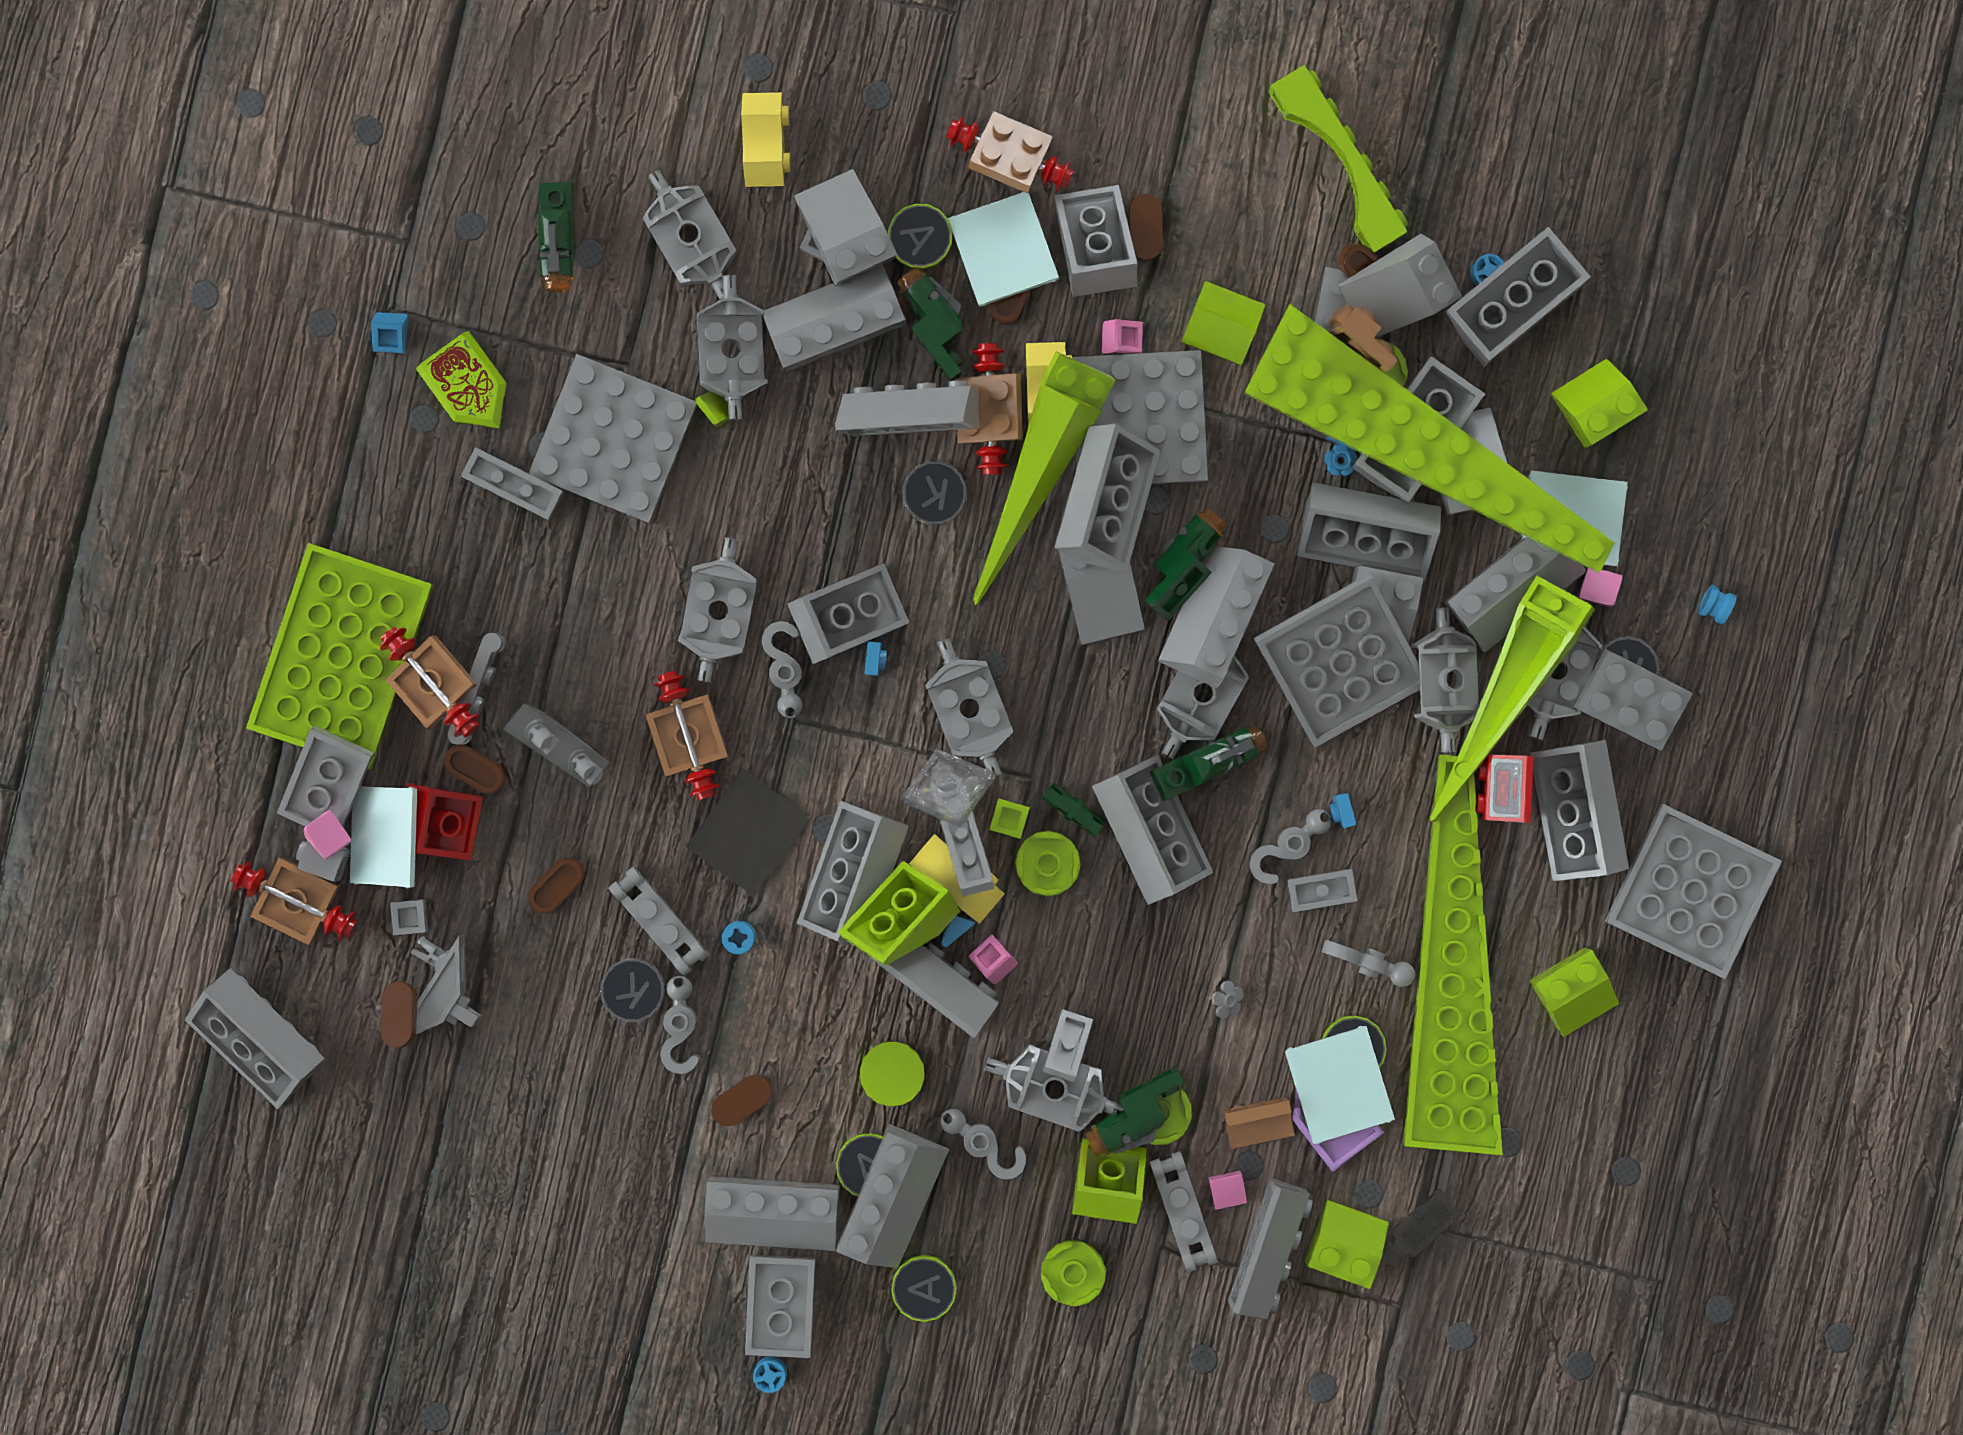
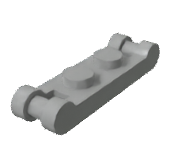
[448,633,507,745]
[608,866,709,976]
[1150,1151,1218,1273]

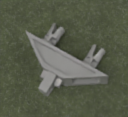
[503,703,610,787]
[376,934,481,1034]

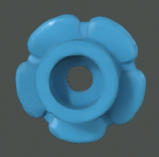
[1324,444,1357,476]

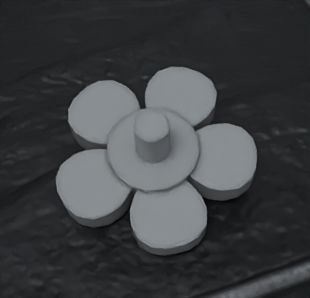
[1212,981,1243,1019]

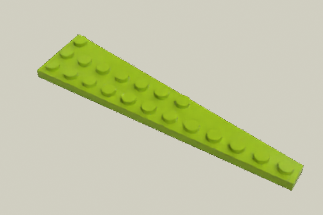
[1244,304,1615,573]
[1403,754,1503,1155]

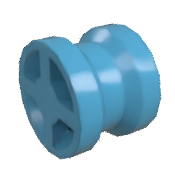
[1470,254,1504,286]
[1697,584,1737,625]
[722,921,756,954]
[753,1356,787,1393]

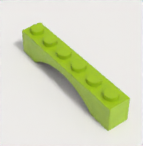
[1268,65,1408,254]

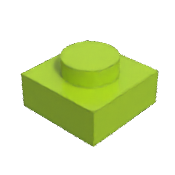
[989,798,1030,839]

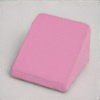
[1102,319,1143,355]
[1578,568,1623,608]
[304,810,352,860]
[968,935,1018,985]
[1208,1171,1247,1210]

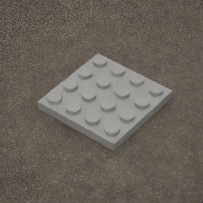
[1072,350,1208,484]
[529,354,698,524]
[1254,574,1420,748]
[1604,804,1782,979]

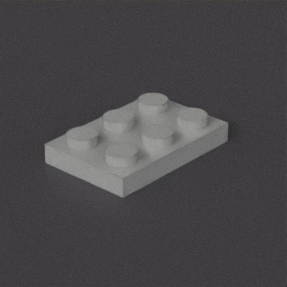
[1574,649,1693,751]
[277,725,374,828]
[745,1255,816,1358]

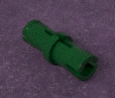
[1041,782,1106,837]

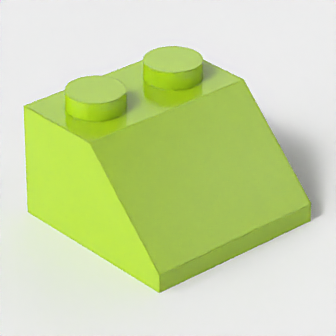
[1551,358,1648,448]
[1529,947,1619,1037]
[1072,1138,1147,1224]
[1305,1199,1389,1289]

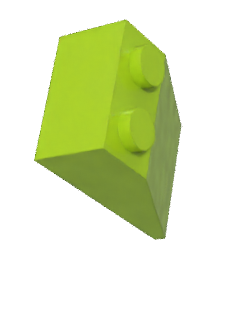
[838,861,960,966]

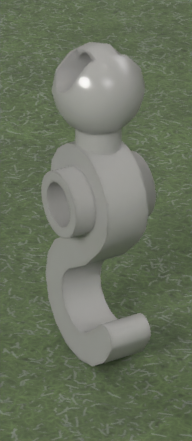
[762,621,803,718]
[1249,809,1332,884]
[1321,940,1415,987]
[660,975,700,1074]
[940,1109,1026,1179]

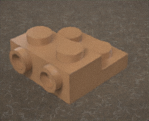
[1327,304,1398,372]

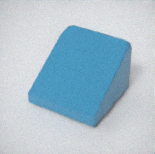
[371,312,408,353]
[941,915,976,947]

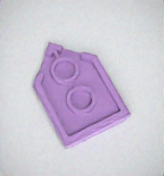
[1292,1090,1384,1172]

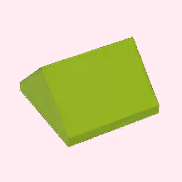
[1181,281,1266,366]

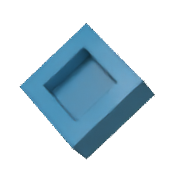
[864,642,887,676]
[1329,793,1357,828]

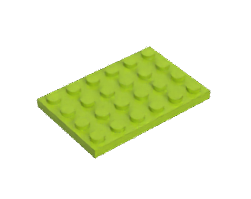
[246,543,434,770]

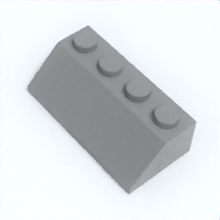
[1446,227,1591,367]
[763,264,906,372]
[1352,356,1485,502]
[835,381,980,436]
[1055,424,1161,572]
[1297,482,1441,580]
[1443,536,1586,654]
[1158,546,1275,688]
[1530,740,1629,881]
[1092,755,1214,905]
[797,801,909,947]
[869,942,999,1038]
[185,968,325,1109]
[836,1124,949,1268]
[705,1176,840,1251]
[1228,1177,1313,1319]

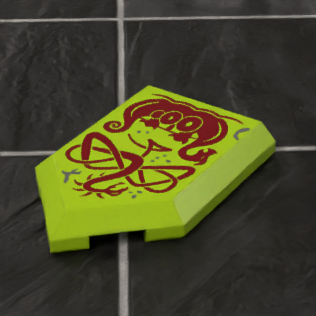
[416,331,507,429]

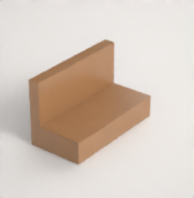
[1223,1097,1295,1149]

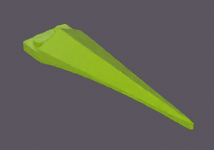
[973,351,1115,605]
[1430,576,1595,822]

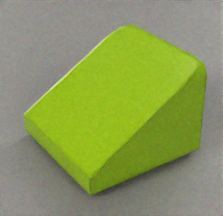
[695,391,729,428]

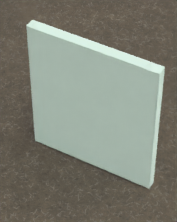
[948,192,1059,307]
[1522,471,1628,567]
[350,786,417,888]
[1284,1026,1395,1144]

